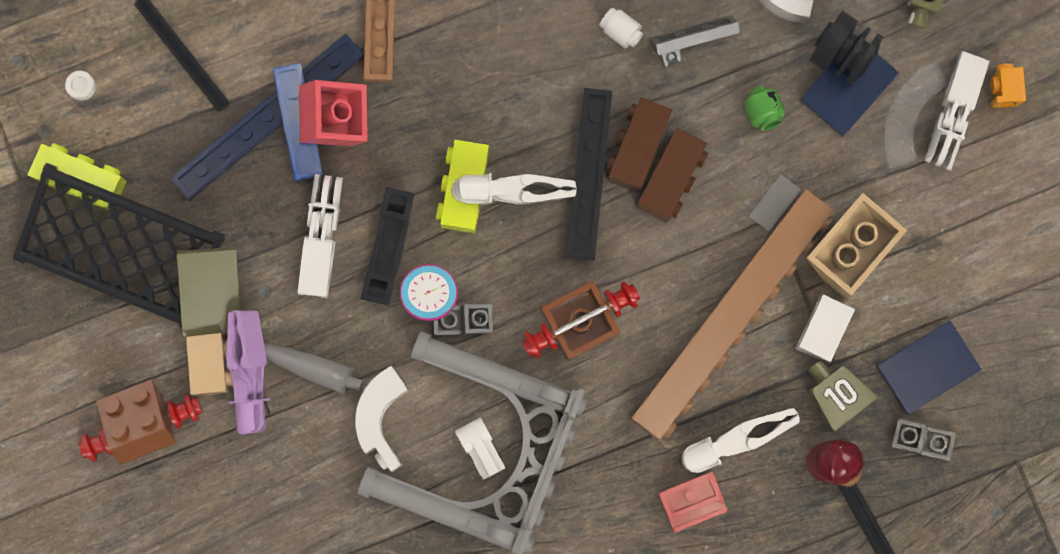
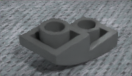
[431,304,493,336]
[892,419,957,462]

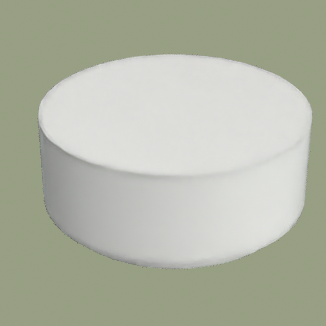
[65,71,96,101]

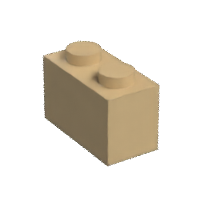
[186,333,233,396]

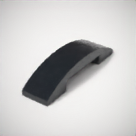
[360,187,415,306]

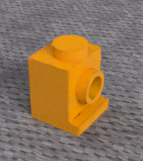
[990,63,1026,108]

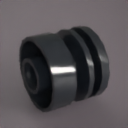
[809,10,884,87]

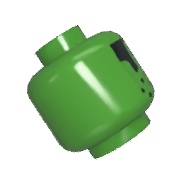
[744,86,786,131]

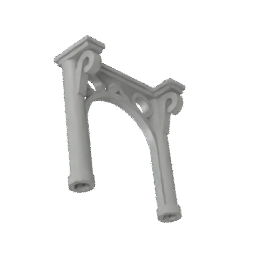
[357,331,588,554]

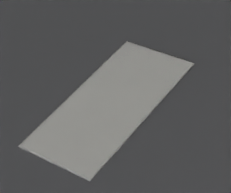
[749,175,801,232]

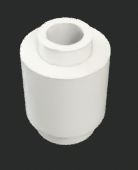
[599,8,643,48]

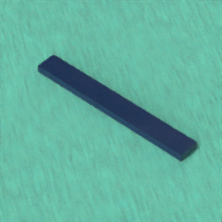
[170,33,364,201]

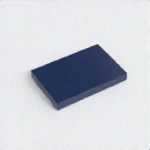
[800,54,899,137]
[876,321,982,415]

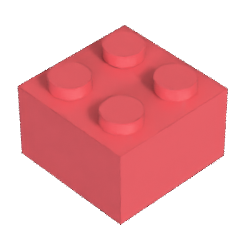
[299,80,368,146]

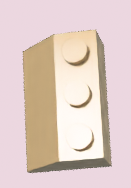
[806,193,907,300]

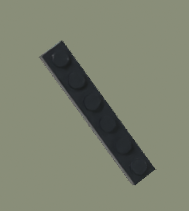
[566,88,612,261]

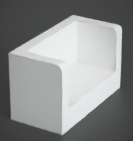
[795,294,855,364]

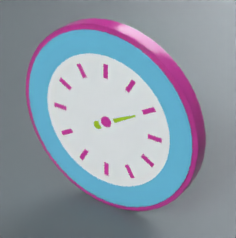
[400,264,458,321]

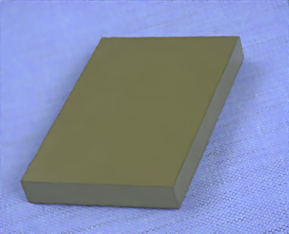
[176,247,240,337]

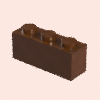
[605,97,672,193]
[636,128,709,223]

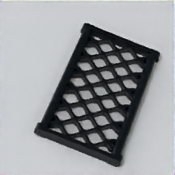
[13,163,225,328]

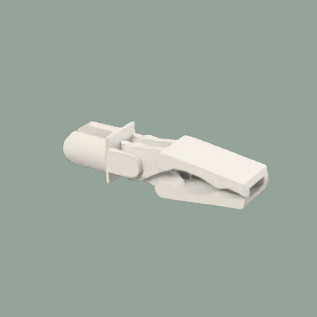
[924,51,989,170]
[451,173,577,205]
[298,174,343,298]
[681,408,800,473]

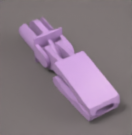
[226,310,270,435]

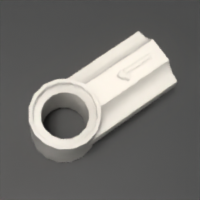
[455,417,505,480]

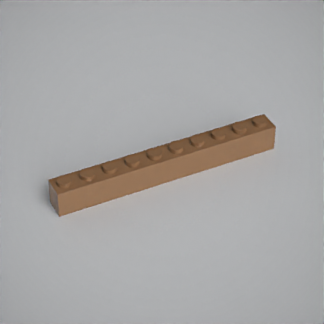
[630,189,833,441]

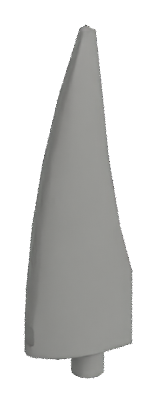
[264,343,363,395]

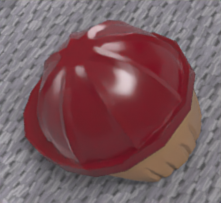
[806,439,864,487]

